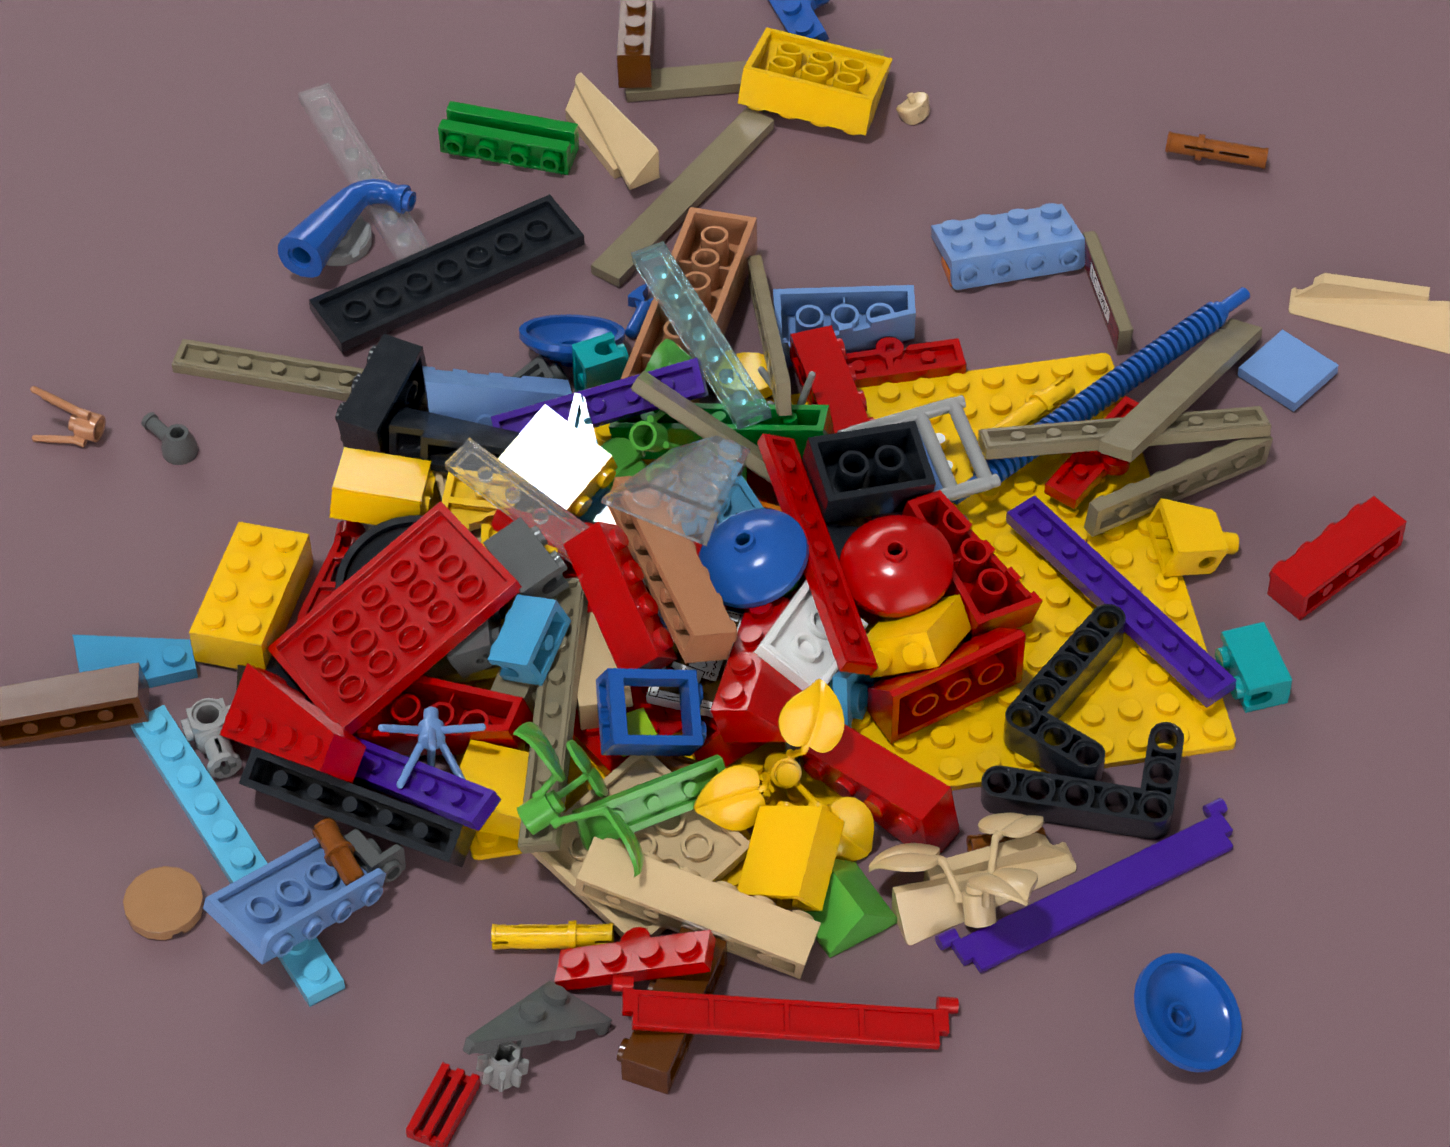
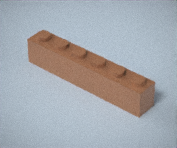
[607,474,737,663]

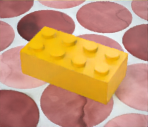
[189,522,314,670]

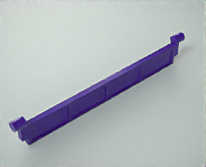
[935,798,1233,974]

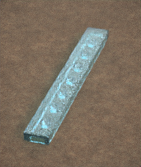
[631,241,772,430]

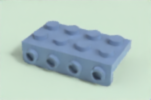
[931,203,1085,290]
[203,838,386,965]

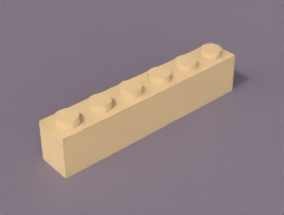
[575,836,821,979]

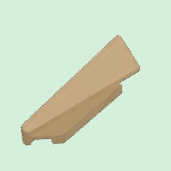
[565,73,660,190]
[891,833,1076,945]

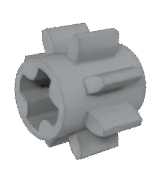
[476,1042,529,1092]

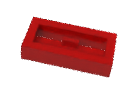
[406,1062,481,1147]

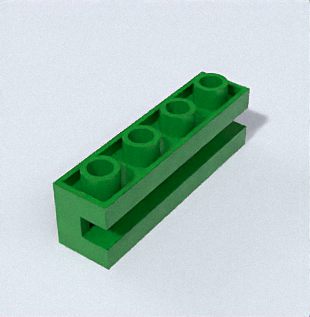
[438,101,579,175]

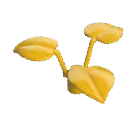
[693,679,874,861]

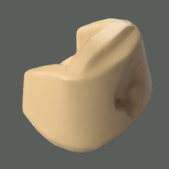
[896,92,930,125]

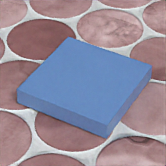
[1237,329,1339,412]

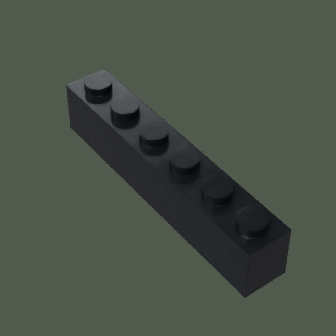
[239,747,476,867]

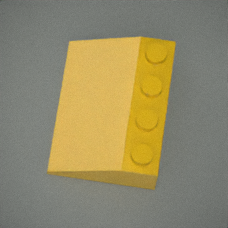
[738,27,892,136]

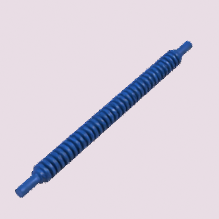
[952,287,1250,505]

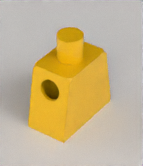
[1146,498,1239,576]

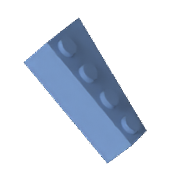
[773,285,916,368]
[422,366,572,426]

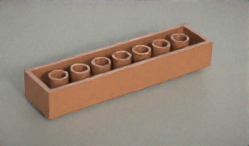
[621,207,757,403]

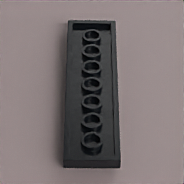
[309,194,585,353]

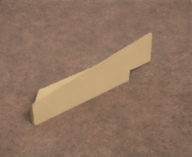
[1288,273,1450,354]

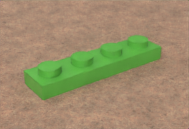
[572,754,726,851]

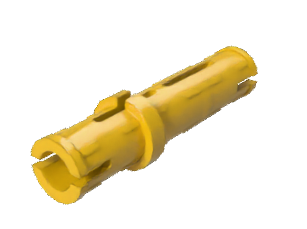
[993,376,1075,428]
[491,920,614,950]

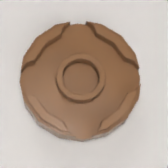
[123,866,204,940]

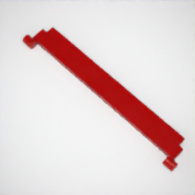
[611,975,959,1050]

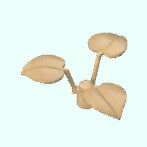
[869,813,1044,928]

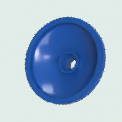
[519,314,625,367]
[698,508,809,608]
[1134,953,1242,1072]

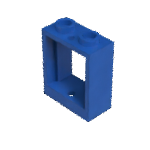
[595,668,706,756]

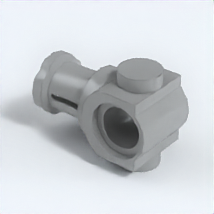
[180,697,242,779]

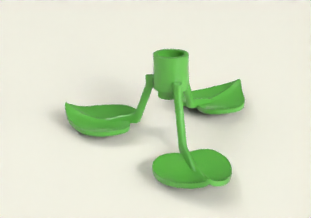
[601,339,747,489]
[513,722,644,877]

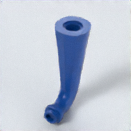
[278,179,416,278]

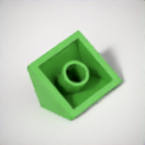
[804,859,897,958]

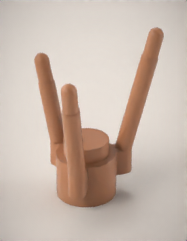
[30,386,106,447]

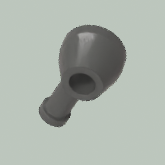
[141,412,198,465]

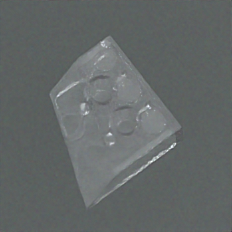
[601,435,751,546]

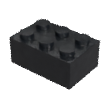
[335,334,427,454]
[802,421,936,524]

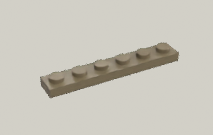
[1084,436,1273,537]

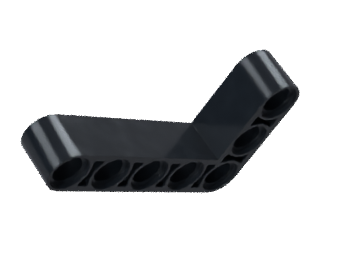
[1003,604,1126,781]
[981,722,1184,840]

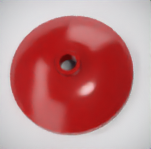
[839,515,954,618]

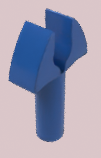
[625,283,653,339]

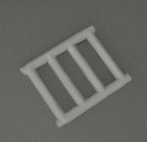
[837,395,1001,520]

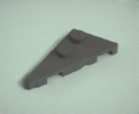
[463,981,612,1055]

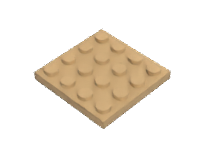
[531,755,750,937]

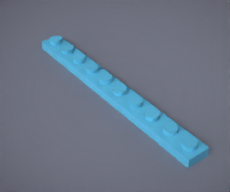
[131,705,345,1007]

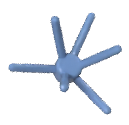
[378,707,486,789]

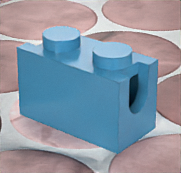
[487,594,571,686]

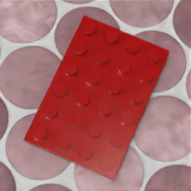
[267,501,522,734]

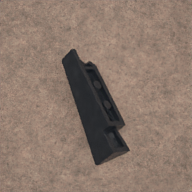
[389,407,520,477]

